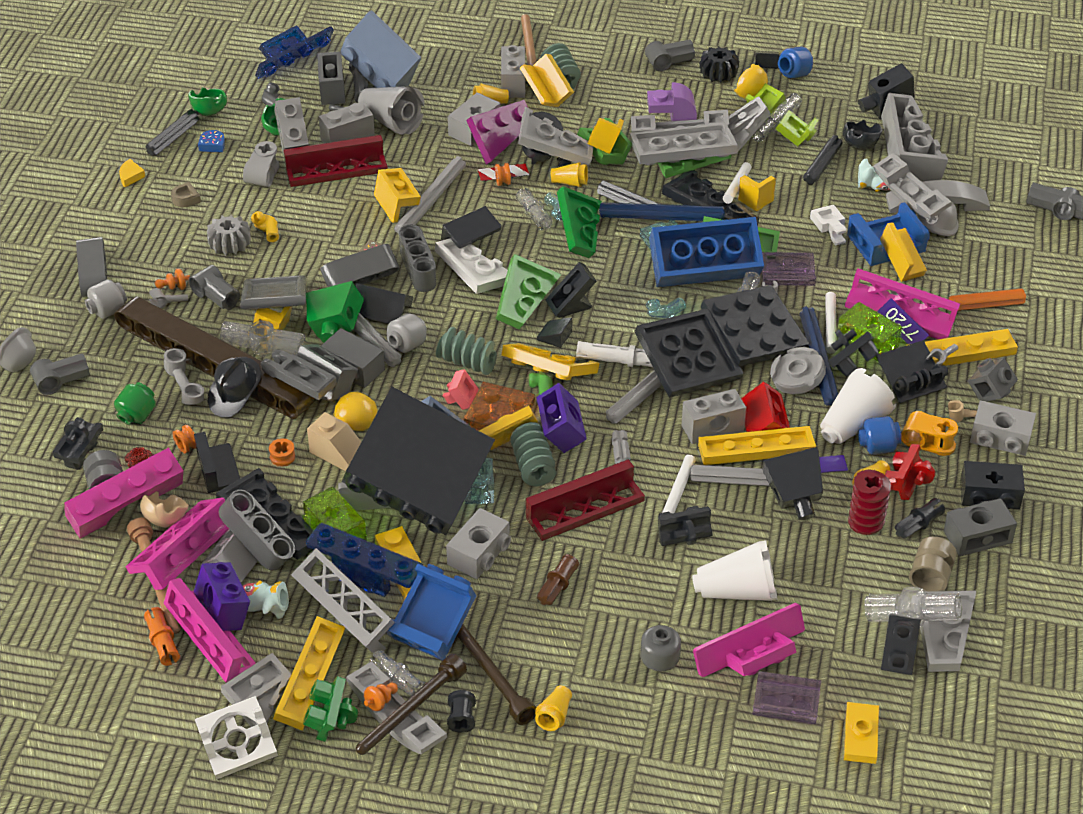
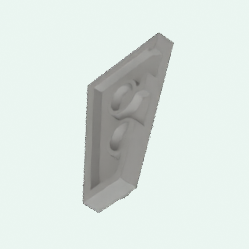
[518,107,593,167]
[914,591,976,672]

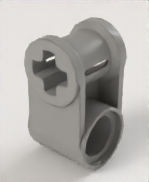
[243,141,280,187]

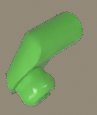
[529,371,553,395]

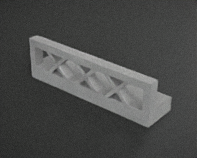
[291,548,395,657]

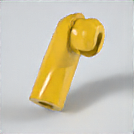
[251,211,279,242]

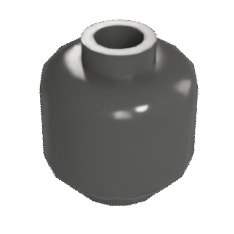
[640,625,681,671]

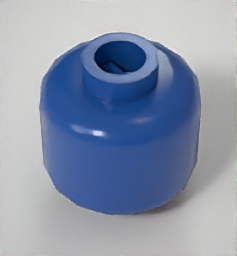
[778,46,813,79]
[858,416,901,455]

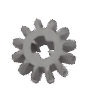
[207,214,251,256]

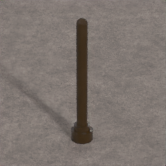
[457,624,537,725]
[356,654,467,755]

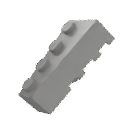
[881,93,948,181]

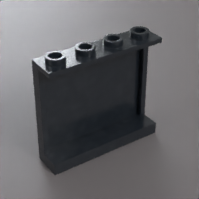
[341,386,495,535]

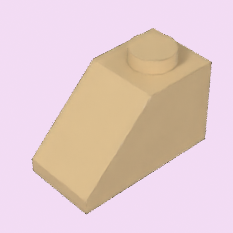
[307,412,361,471]

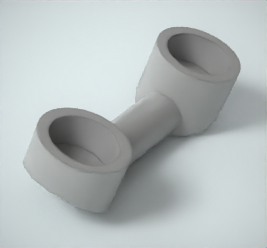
[164,348,204,405]

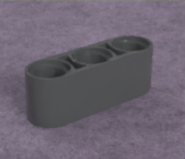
[399,224,436,292]
[76,237,108,297]
[320,244,400,287]
[219,490,295,571]

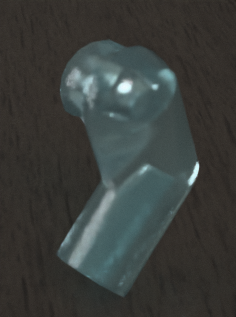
[544,192,562,221]
[646,297,686,318]

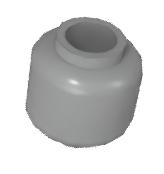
[85,280,127,319]
[386,313,427,353]

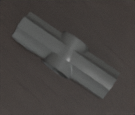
[1026,182,1083,220]

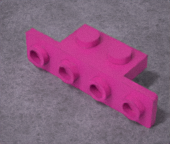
[693,603,805,677]

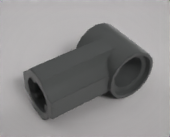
[645,40,695,71]
[189,265,240,311]
[30,353,90,395]

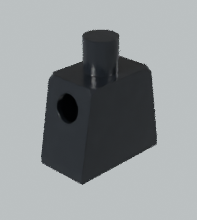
[858,63,915,120]
[762,447,823,520]

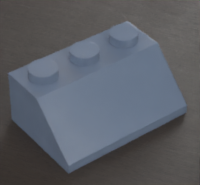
[341,10,422,88]

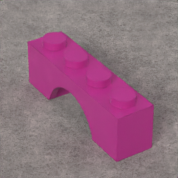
[64,447,184,539]

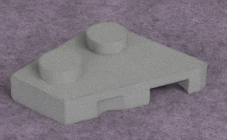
[729,96,770,151]
[221,653,292,727]

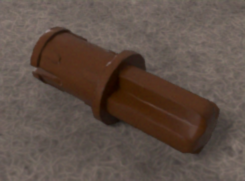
[537,554,579,606]

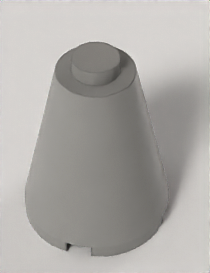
[358,86,424,135]

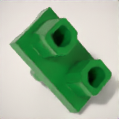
[303,676,359,742]

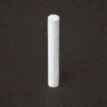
[723,162,752,204]
[825,292,837,354]
[662,455,696,514]

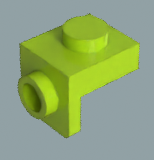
[745,83,786,120]
[775,110,819,147]

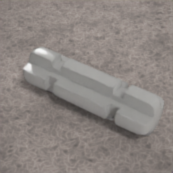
[612,430,631,464]

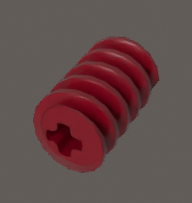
[848,469,891,535]

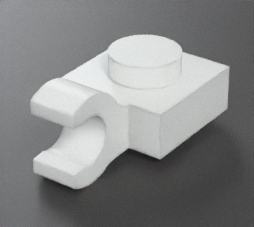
[810,205,847,245]

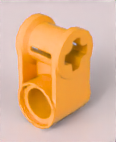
[901,411,958,456]

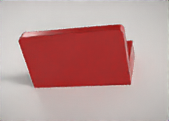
[741,382,790,432]

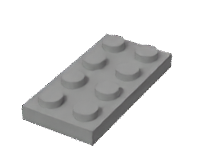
[630,122,738,165]

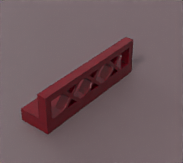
[283,135,388,187]
[526,459,645,541]

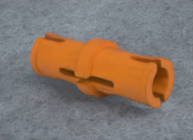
[144,607,180,666]

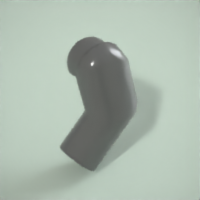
[262,82,280,106]

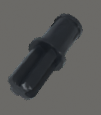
[894,498,945,539]

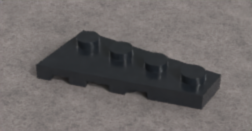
[662,170,759,226]
[216,468,319,560]

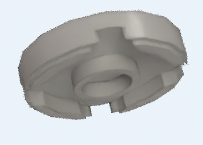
[770,347,826,394]

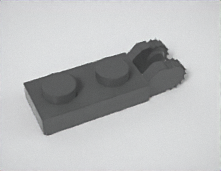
[260,349,337,400]

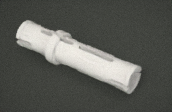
[576,341,653,367]

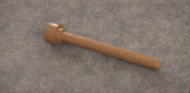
[521,14,537,85]
[127,518,181,634]

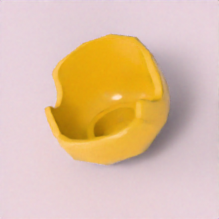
[734,64,768,100]
[333,392,377,431]

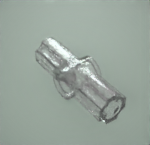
[220,321,305,357]
[864,587,962,627]

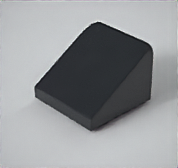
[755,51,780,69]
[537,318,572,348]

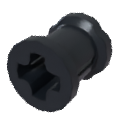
[447,690,476,733]

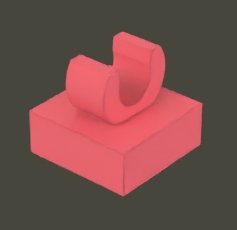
[442,369,479,410]

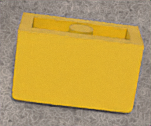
[520,54,574,107]
[374,168,421,223]
[880,222,927,282]

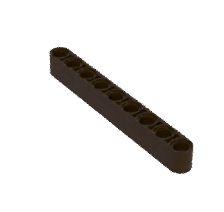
[114,296,316,419]

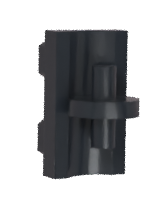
[828,328,879,377]
[53,417,104,470]
[658,506,713,546]
[881,614,921,675]

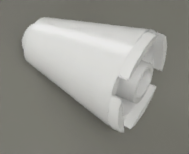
[820,368,896,444]
[692,540,778,601]

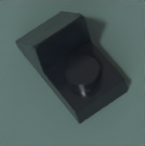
[545,262,597,318]

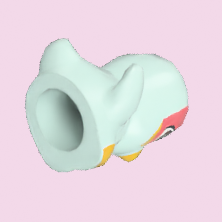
[858,159,890,192]
[243,581,289,619]

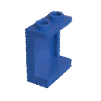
[847,202,930,266]
[386,564,476,660]

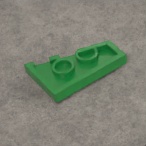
[557,186,602,258]

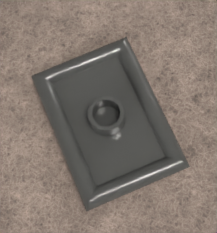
[240,275,306,310]

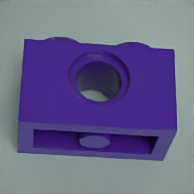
[536,383,587,453]
[194,562,250,631]

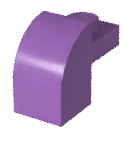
[647,82,697,121]

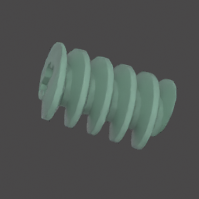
[540,43,581,89]
[436,327,497,375]
[510,422,557,486]

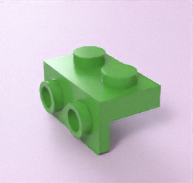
[577,118,632,165]

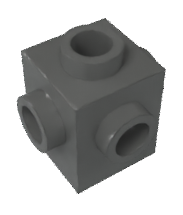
[967,357,1018,402]

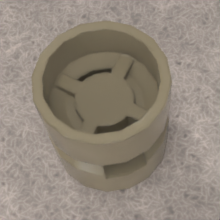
[909,537,957,592]

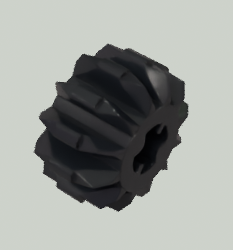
[699,46,740,83]

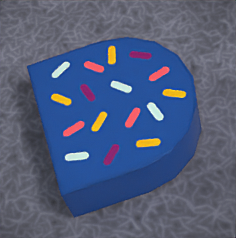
[198,130,225,152]

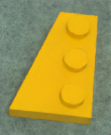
[501,343,600,380]

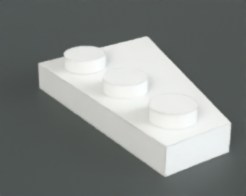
[435,238,508,294]

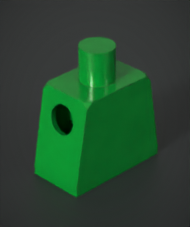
[306,281,364,343]

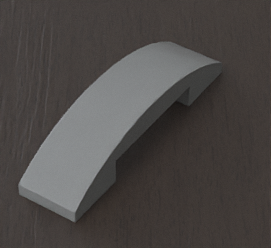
[631,110,729,132]
[873,153,952,219]
[886,180,990,213]
[346,661,447,754]

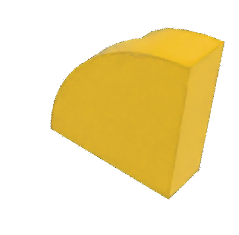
[119,159,145,187]

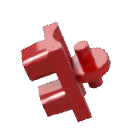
[885,444,936,500]

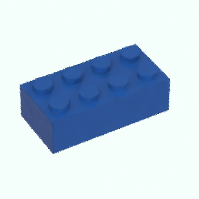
[649,217,764,287]

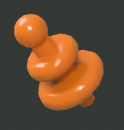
[155,268,190,290]
[364,682,398,711]

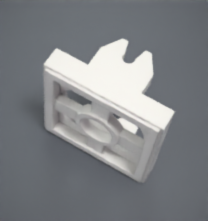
[195,696,278,780]

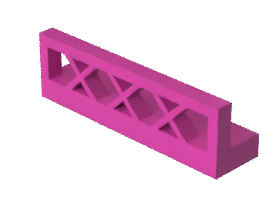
[844,268,960,340]
[125,498,229,590]
[163,578,256,683]

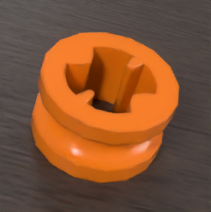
[495,163,511,186]
[173,425,196,454]
[269,438,296,467]

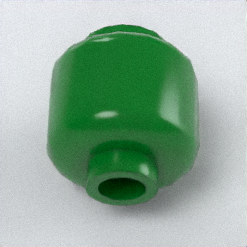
[114,382,156,425]

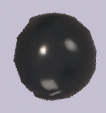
[842,120,883,150]

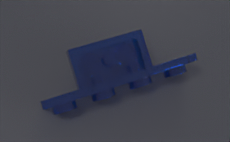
[255,25,334,79]
[306,523,423,598]

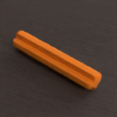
[948,288,1026,311]

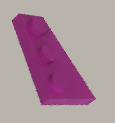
[466,100,528,165]

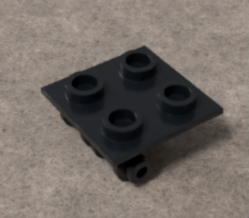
[876,340,948,404]

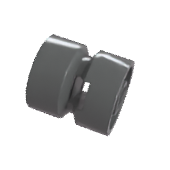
[83,450,123,489]

